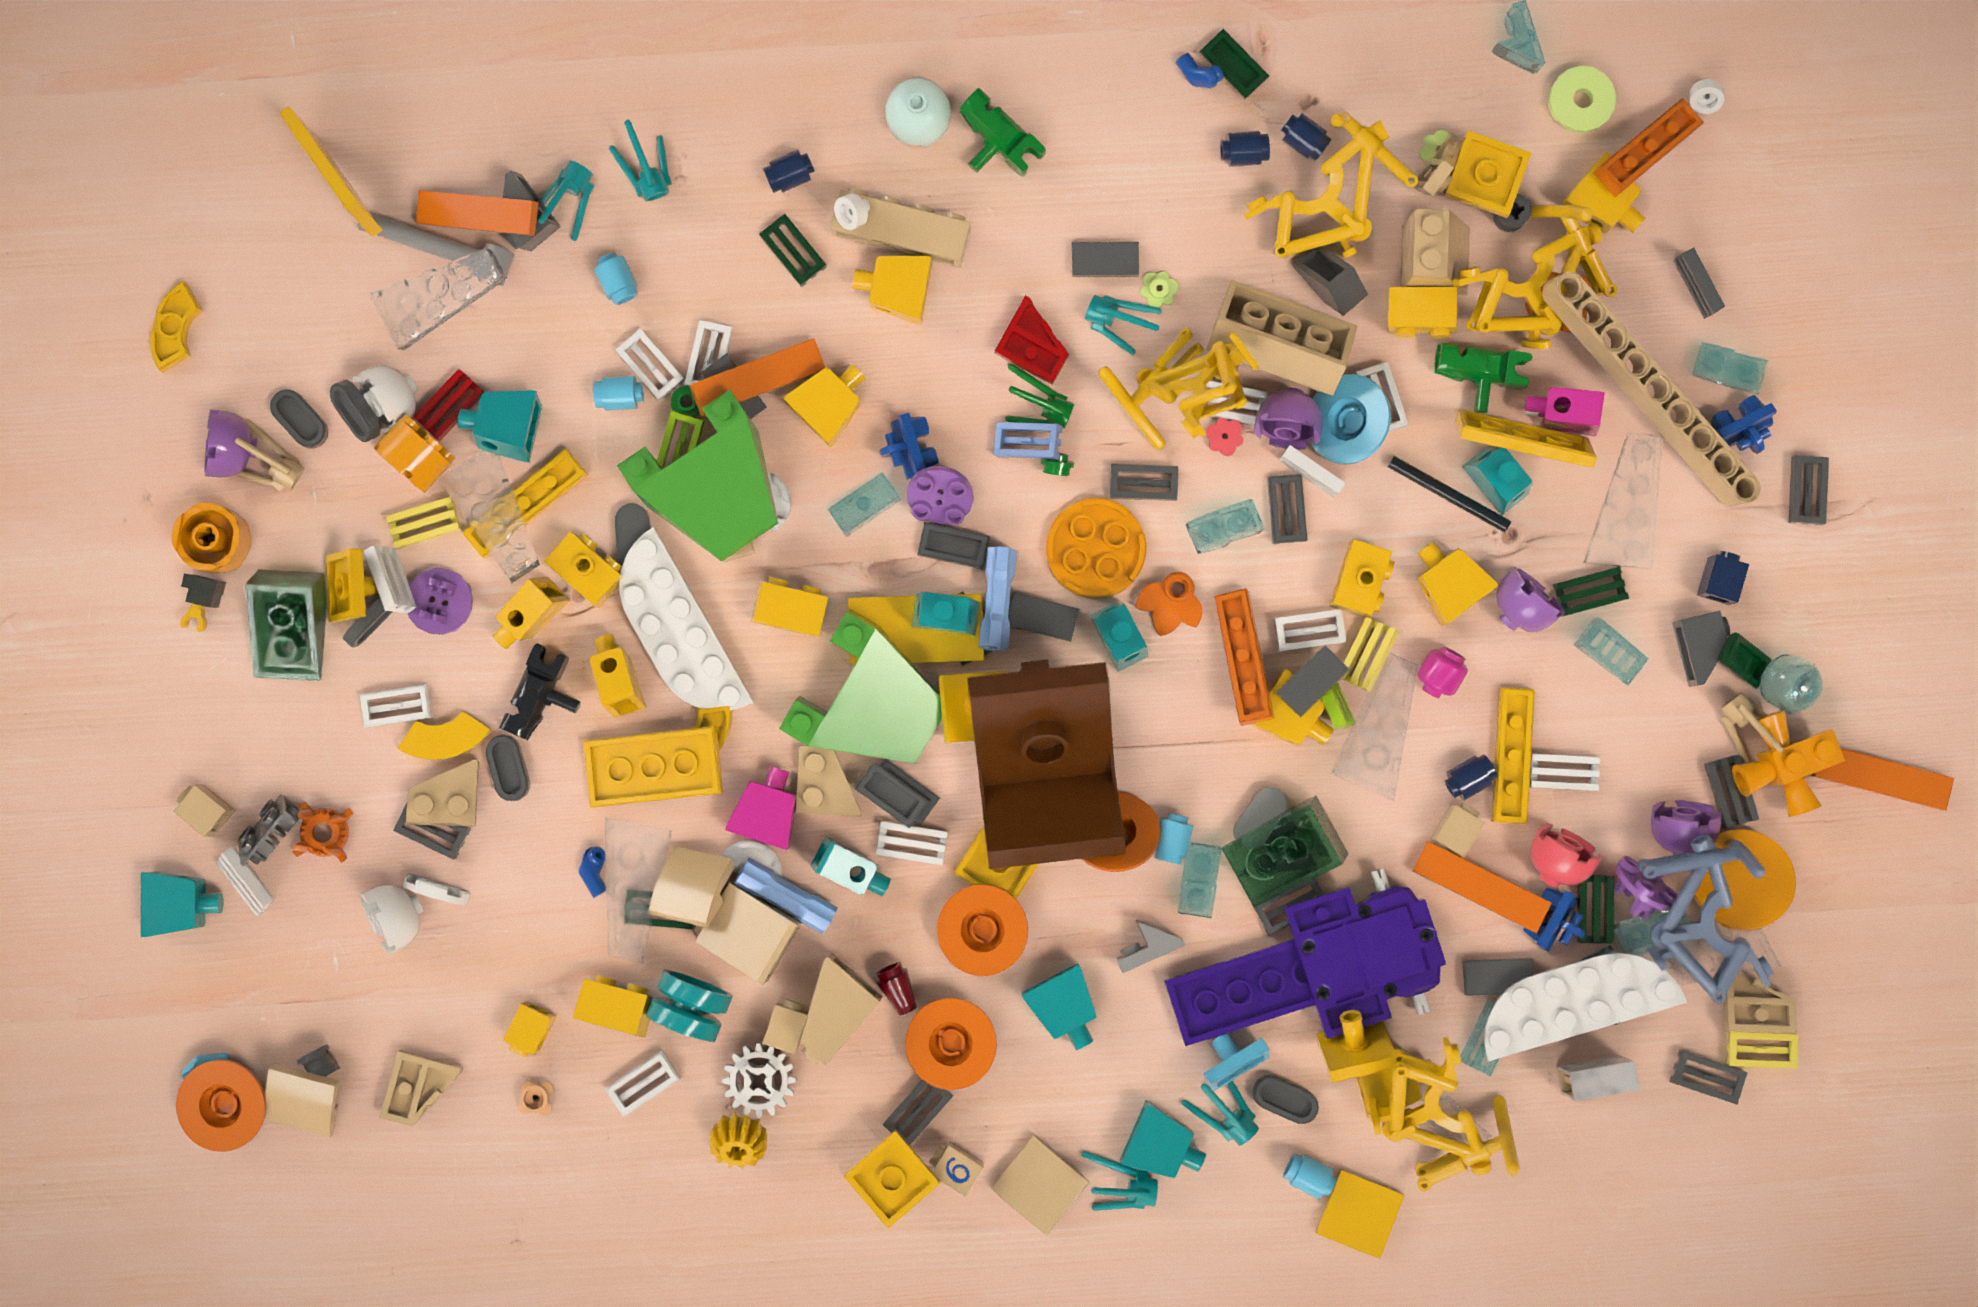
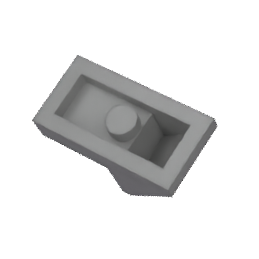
[1116,920,1185,973]

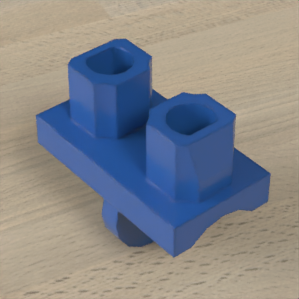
[1711,395,1777,454]
[879,413,939,480]
[1523,888,1586,952]

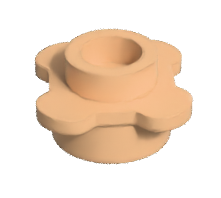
[518,1080,554,1116]

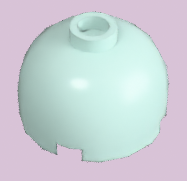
[885,77,951,147]

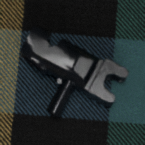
[499,643,581,741]

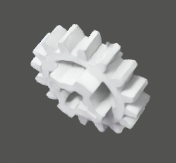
[722,1042,797,1118]

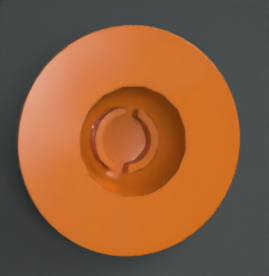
[1082,792,1160,872]
[937,884,1029,976]
[905,998,997,1090]
[176,1059,266,1152]

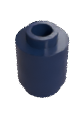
[1281,113,1332,161]
[1220,131,1270,167]
[763,149,815,193]
[1444,754,1498,801]

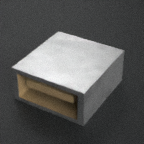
[1556,1055,1640,1102]

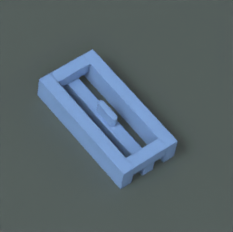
[993,422,1063,459]

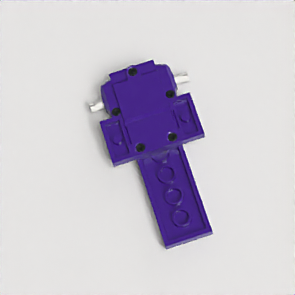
[1164,868,1447,1046]

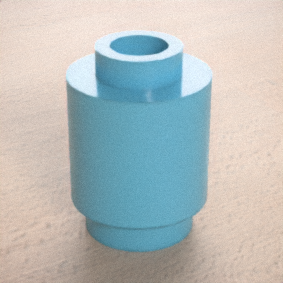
[594,253,638,305]
[593,376,644,411]
[1155,813,1193,865]
[1283,1153,1337,1199]

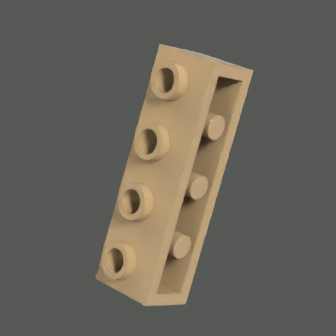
[830,188,971,268]

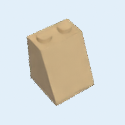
[1400,208,1470,295]
[694,882,802,985]
[800,953,883,1065]

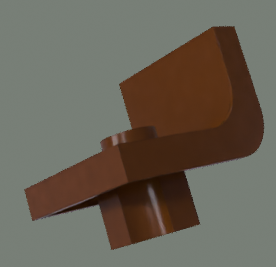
[967,659,1126,869]

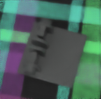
[237,794,300,866]

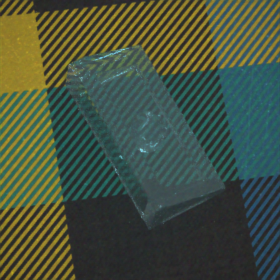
[827,472,901,537]

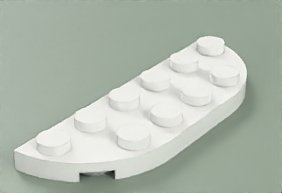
[619,527,754,710]
[1484,953,1687,1061]

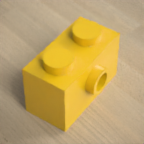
[1388,287,1458,339]
[544,531,623,608]
[1329,539,1395,617]
[750,577,828,637]
[572,975,654,1038]

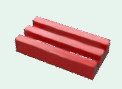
[413,369,485,441]

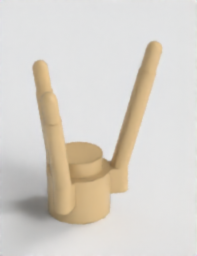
[234,419,304,492]
[1720,693,1783,764]

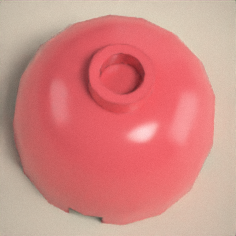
[1530,823,1602,887]

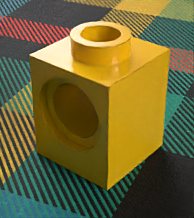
[503,1001,557,1057]

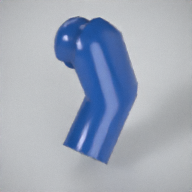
[1175,53,1224,89]
[579,846,608,898]

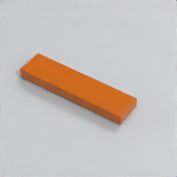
[1593,98,1704,198]
[415,190,539,236]
[689,338,826,417]
[1214,588,1275,726]
[1812,748,1954,811]
[1412,841,1552,933]

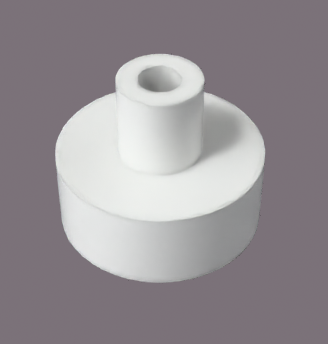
[1689,79,1724,114]
[834,193,870,230]

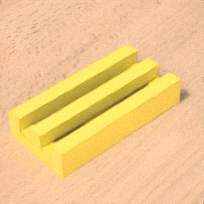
[386,497,462,550]
[1340,617,1399,692]
[1726,1032,1798,1069]

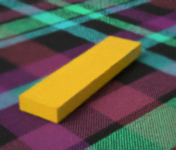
[462,448,588,559]
[1491,687,1535,824]

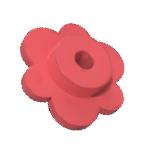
[1206,418,1244,456]

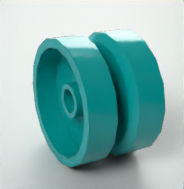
[646,969,733,1042]

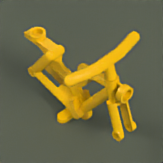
[1243,111,1418,259]
[1452,204,1617,349]
[1098,328,1259,450]
[1369,1037,1520,1191]

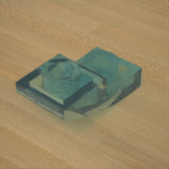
[1693,342,1768,395]
[1185,499,1265,555]
[1178,842,1222,918]
[1614,909,1690,956]

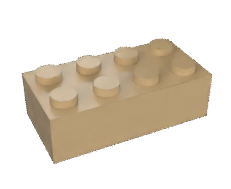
[1206,280,1357,396]

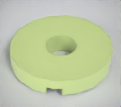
[1548,66,1616,134]

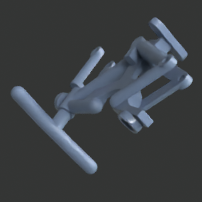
[1638,834,1774,1003]

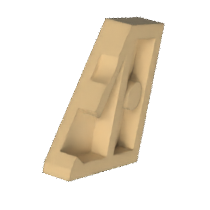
[1414,133,1462,196]
[796,746,861,817]
[406,760,479,826]
[1724,972,1797,1034]
[379,1050,463,1126]

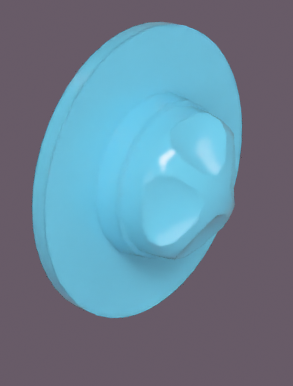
[1310,374,1391,465]

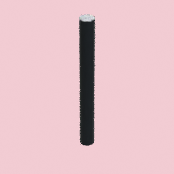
[1388,456,1511,533]

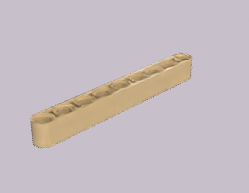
[1542,272,1761,506]

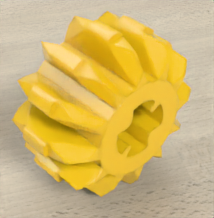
[709,1112,768,1170]

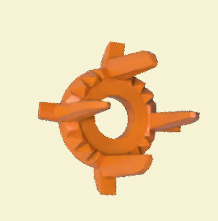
[292,802,354,863]

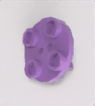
[907,466,974,525]
[408,568,473,635]
[1614,856,1678,920]

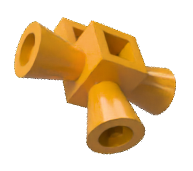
[1732,710,1845,817]

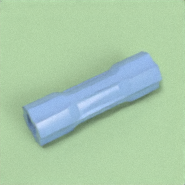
[979,546,1017,651]
[734,857,837,934]

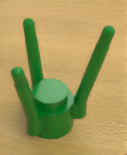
[1005,364,1074,428]

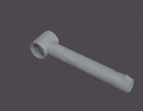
[358,213,514,286]

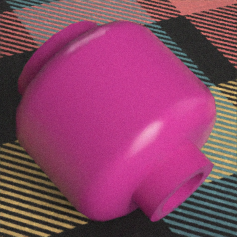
[1417,646,1468,698]

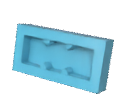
[1204,1033,1270,1092]

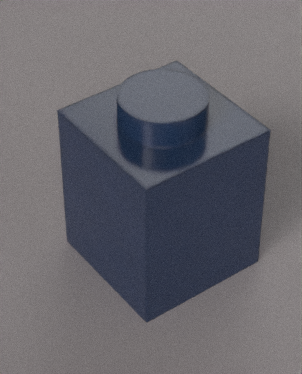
[1697,551,1749,605]

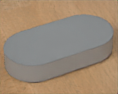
[1233,787,1287,849]

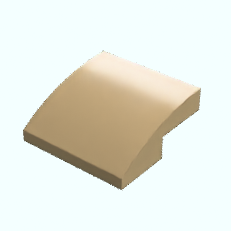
[649,846,735,928]
[265,1063,340,1138]
[991,1136,1090,1235]

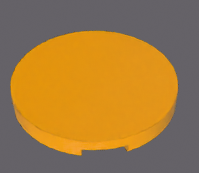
[1046,498,1146,599]
[1690,829,1796,932]

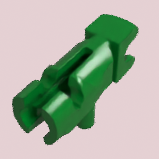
[959,88,1046,177]
[1434,342,1533,413]

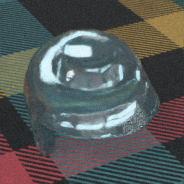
[1760,654,1823,714]

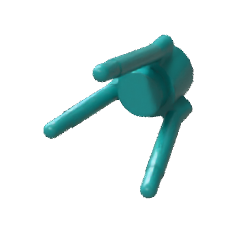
[609,119,672,202]
[538,161,595,241]
[1085,295,1162,355]
[1182,1081,1259,1146]
[1082,1151,1158,1211]

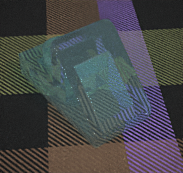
[1492,0,1545,74]

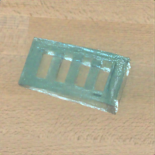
[1574,617,1649,686]

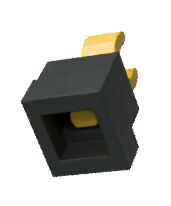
[180,573,226,632]

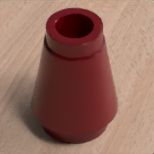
[876,962,917,1015]

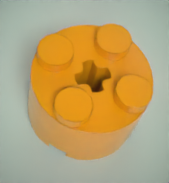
[373,413,456,493]
[172,503,251,574]

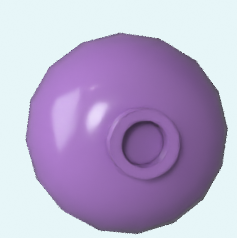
[1254,388,1323,450]
[204,410,257,478]
[1496,567,1565,632]
[1651,800,1722,855]

